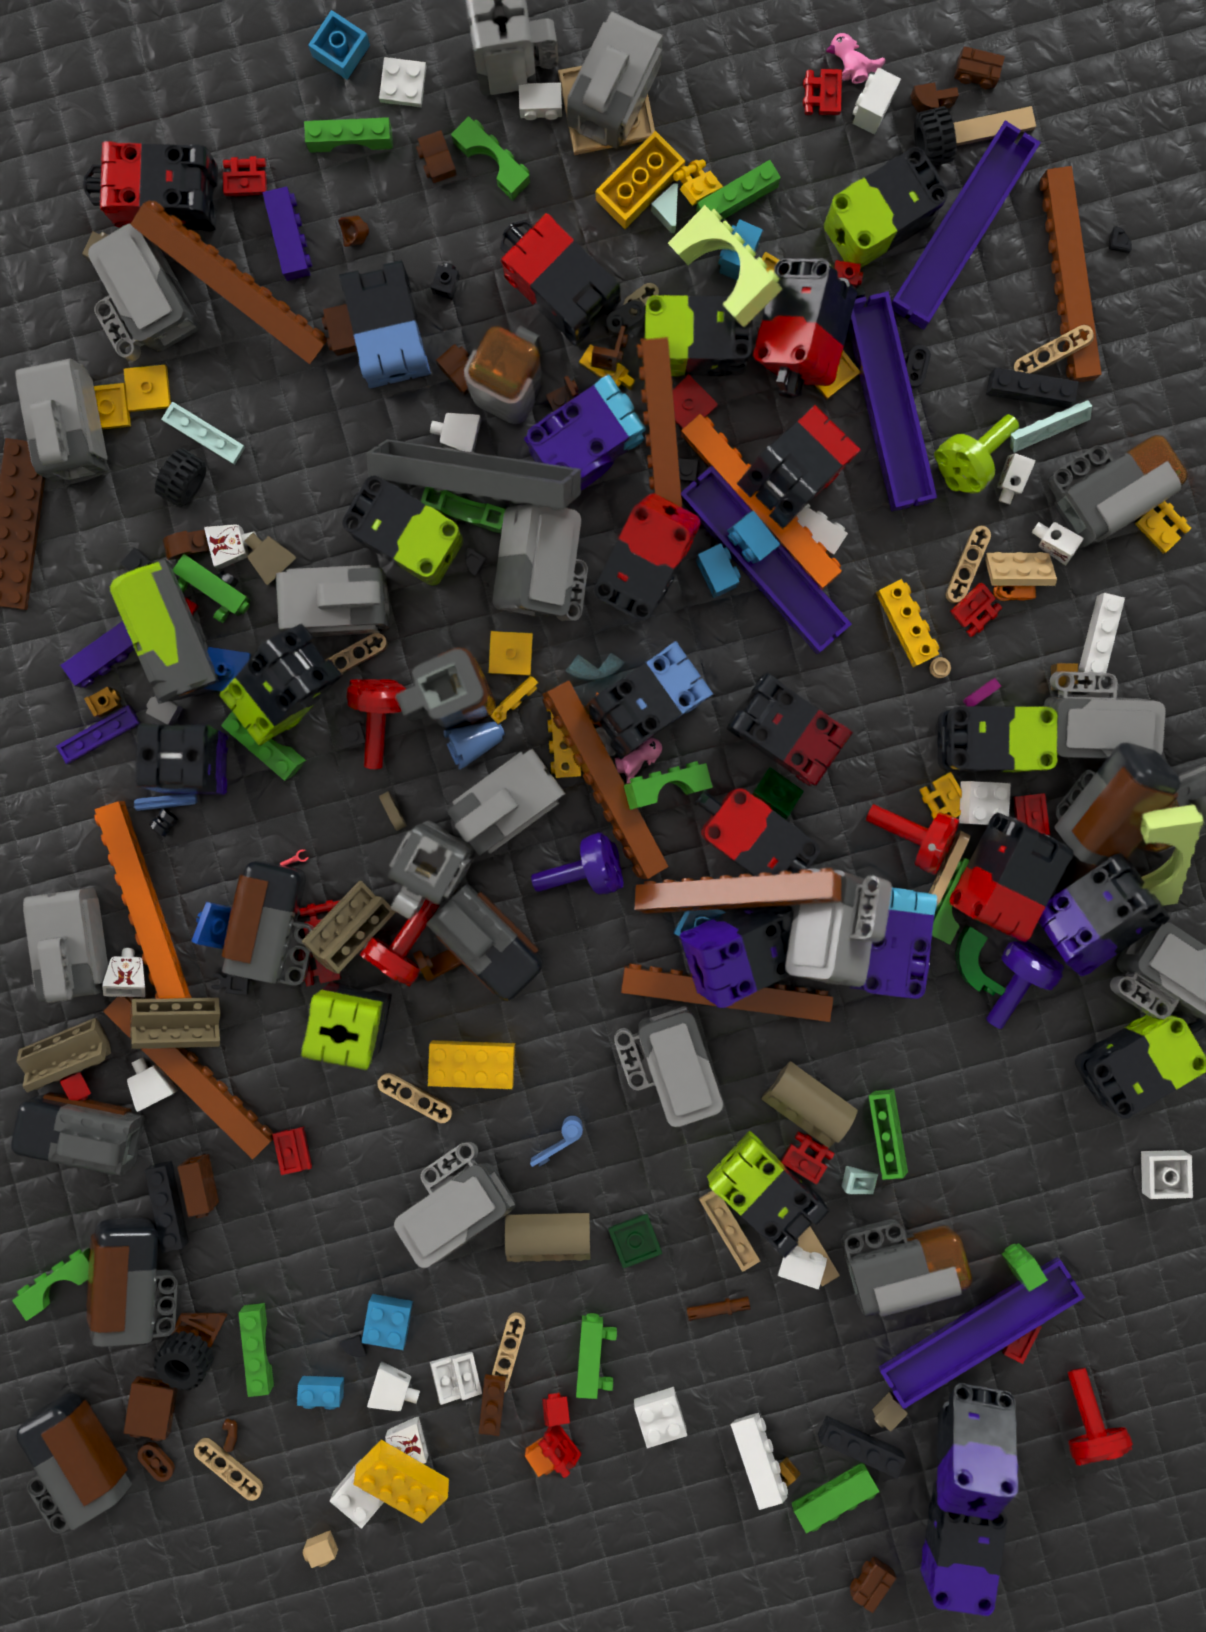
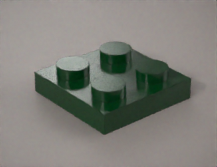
[752,767,804,820]
[608,1213,662,1269]

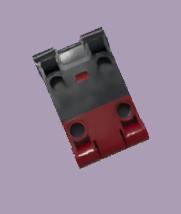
[726,673,853,786]

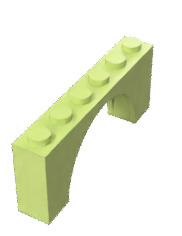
[668,205,782,327]
[1140,805,1203,906]

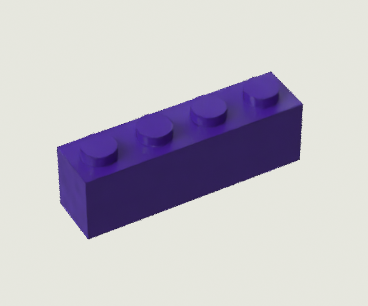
[262,186,313,281]
[60,621,136,688]

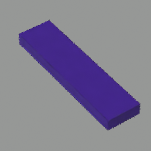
[56,705,141,764]

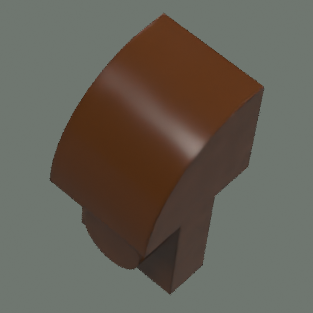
[910,82,959,112]
[163,530,210,560]

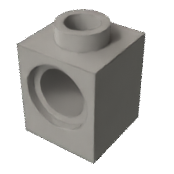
[146,696,183,726]

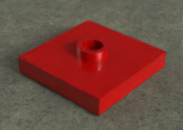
[672,374,718,429]

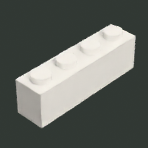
[797,504,848,558]
[1078,593,1125,681]
[731,1413,788,1510]

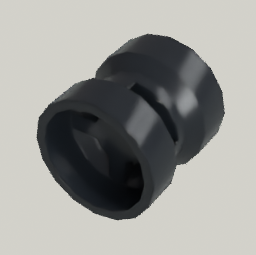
[149,808,179,837]

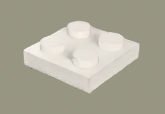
[379,57,427,107]

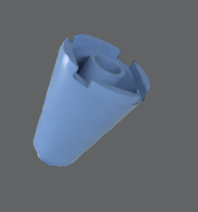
[444,721,505,769]

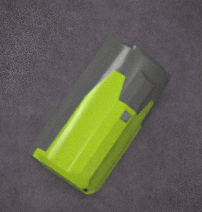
[110,559,220,704]

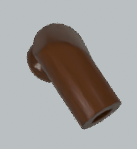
[222,1419,237,1452]

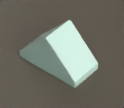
[651,183,678,233]
[841,1166,878,1194]

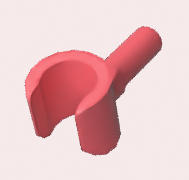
[280,849,309,866]

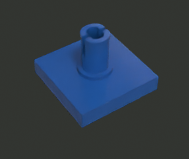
[203,647,251,692]
[192,902,232,949]

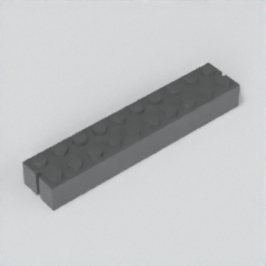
[367,439,581,510]

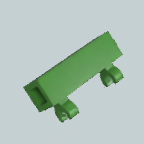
[173,554,251,623]
[576,1313,617,1399]

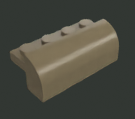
[301,881,396,973]
[130,998,220,1049]
[16,1018,111,1092]
[761,1061,858,1148]
[505,1213,590,1262]

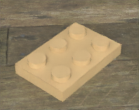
[985,552,1057,586]

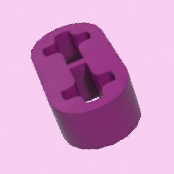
[962,678,1001,706]

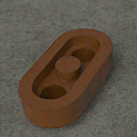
[138,1442,175,1482]

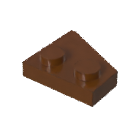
[171,1313,228,1347]

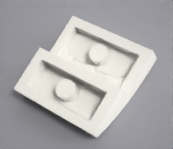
[430,1352,482,1405]

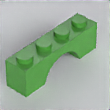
[451,116,530,201]
[304,118,393,153]
[421,487,506,534]
[221,710,306,781]
[624,761,713,810]
[932,858,970,945]
[12,1248,90,1321]
[239,1303,274,1397]

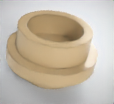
[929,657,951,678]

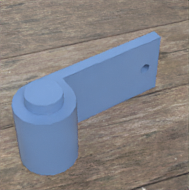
[530,1116,583,1167]

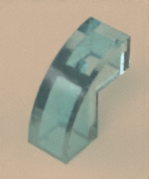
[566,653,625,681]

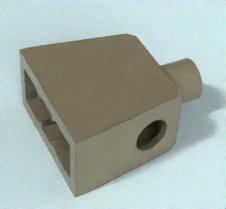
[244,533,296,585]

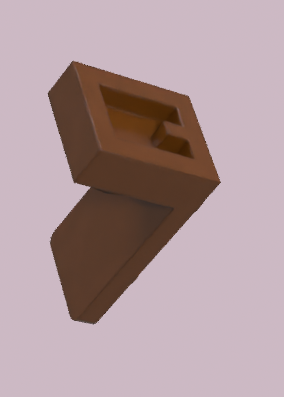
[591,326,628,372]
[546,376,579,412]
[413,949,462,982]

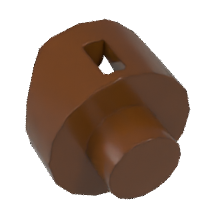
[338,216,369,247]

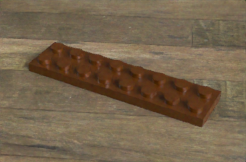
[0,438,45,610]

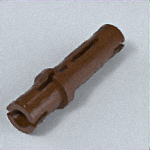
[686,1296,751,1321]

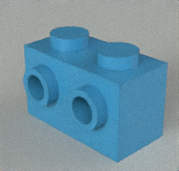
[297,1376,344,1409]

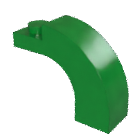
[955,925,1006,996]

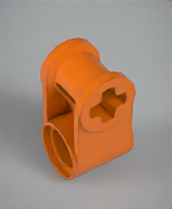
[993,586,1036,601]

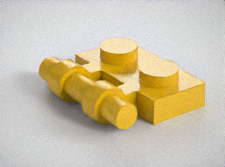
[673,159,723,206]
[1135,501,1191,554]
[919,772,962,819]

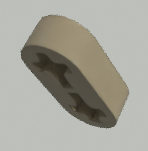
[623,283,659,315]
[379,791,407,831]

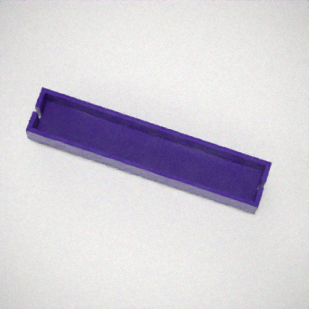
[891,120,1041,330]
[848,291,937,512]
[681,465,852,654]
[879,1257,1085,1409]

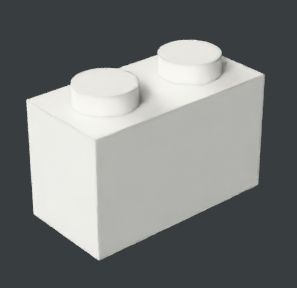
[519,83,562,120]
[778,1246,827,1289]

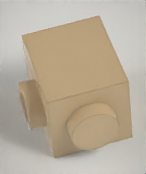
[303,1530,338,1568]

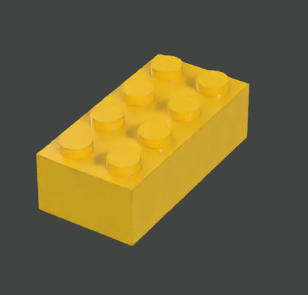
[595,131,685,229]
[428,1040,515,1089]
[353,1440,449,1523]

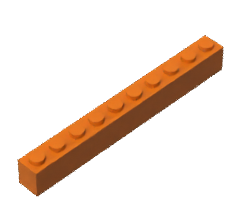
[681,414,842,590]
[94,801,191,999]

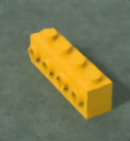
[876,579,939,667]
[546,708,581,778]

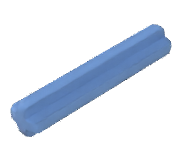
[134,794,197,811]

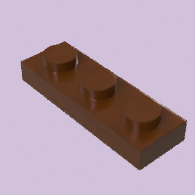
[479,1374,506,1436]

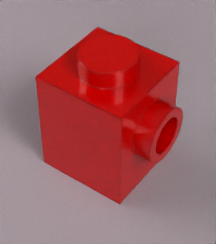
[833,260,863,287]
[60,1072,91,1101]
[542,1392,570,1427]

